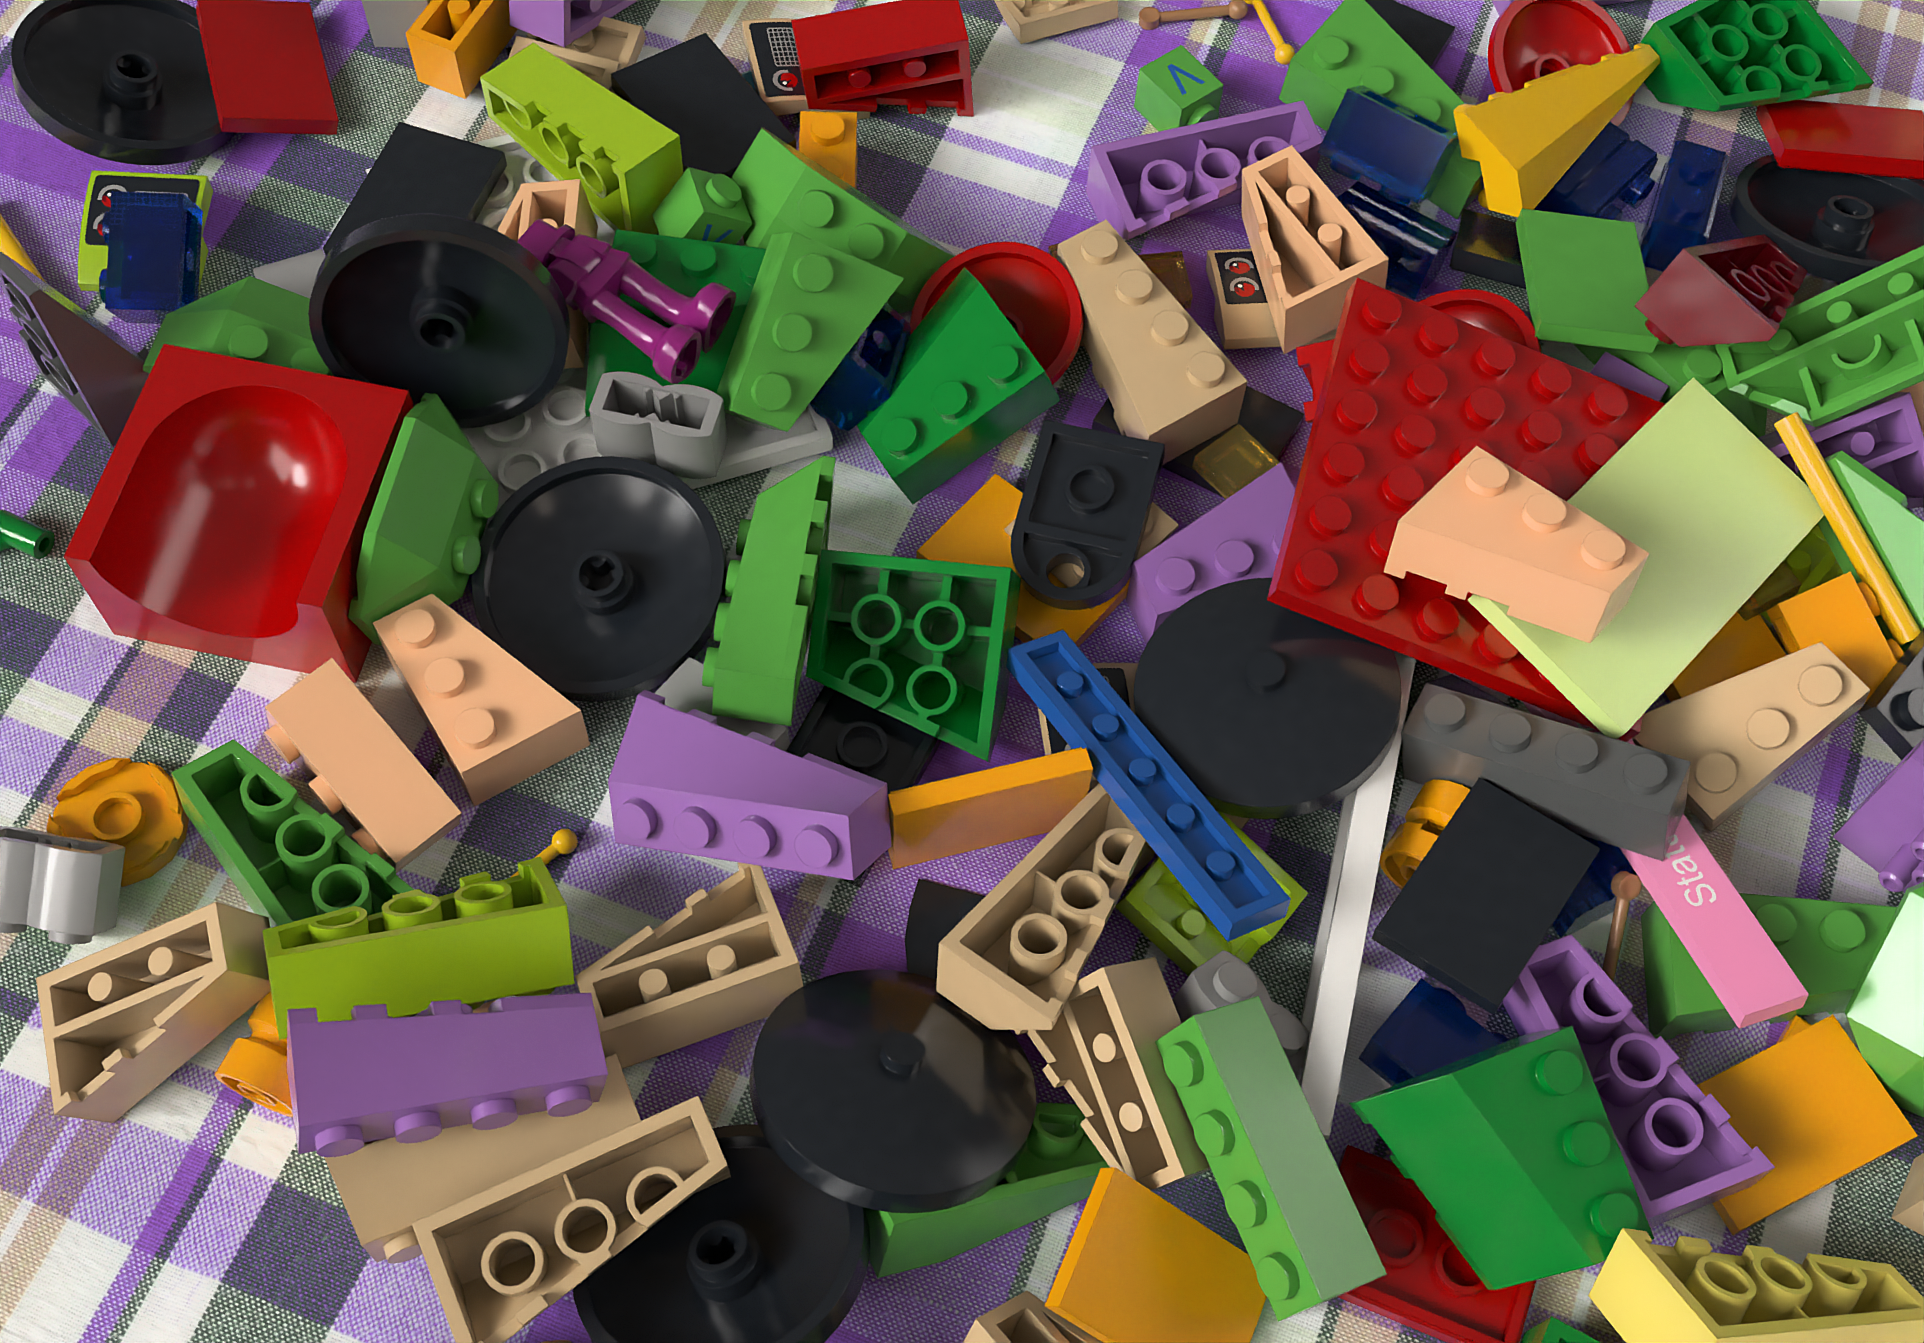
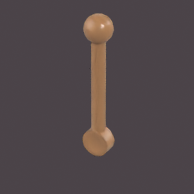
[1139,0,1248,30]
[1602,871,1642,982]

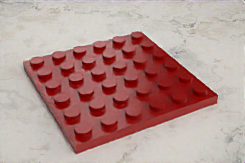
[1267,277,1665,742]

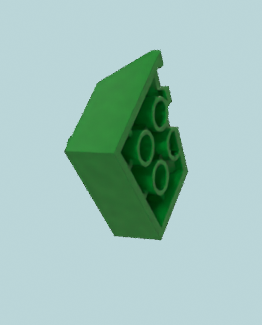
[1640,0,1874,112]
[585,229,766,417]
[850,267,1061,504]
[805,549,1021,763]
[1349,1026,1654,1290]

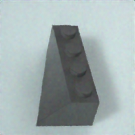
[1401,674,1691,861]

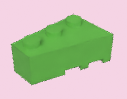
[716,231,904,432]

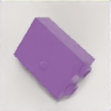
[1833,738,1924,893]

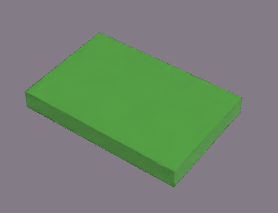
[1516,208,1659,353]

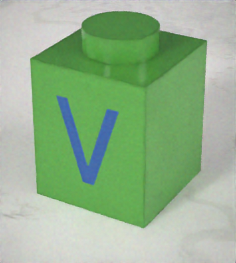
[1134,45,1224,131]
[652,167,753,245]

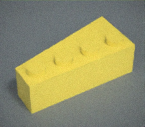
[1588,1228,1924,1343]

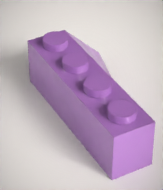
[1086,101,1324,240]
[608,690,892,880]
[287,993,608,1157]

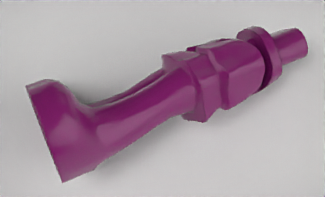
[517,218,736,384]

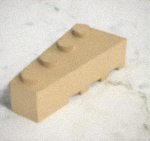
[1056,219,1248,465]

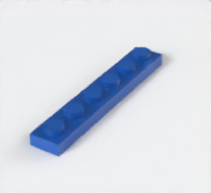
[1006,630,1291,942]

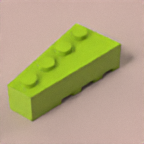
[480,42,684,234]
[262,857,575,1040]

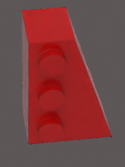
[791,0,974,117]

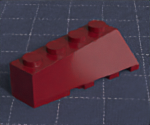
[1635,234,1808,347]

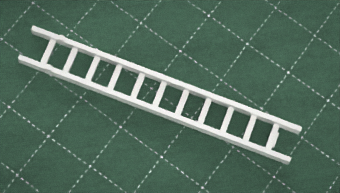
[1298,650,1416,1140]

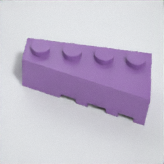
[1502,934,1775,1228]

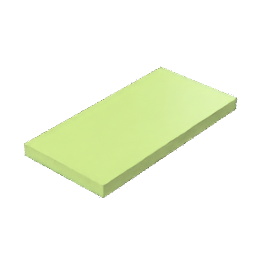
[1468,377,1824,739]

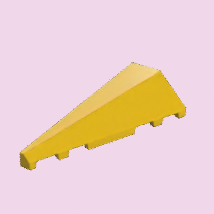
[1453,43,1660,218]

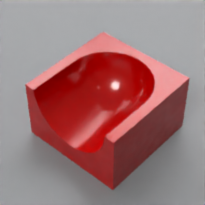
[63,344,414,683]

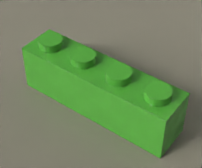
[702,456,836,726]
[1155,996,1387,1322]

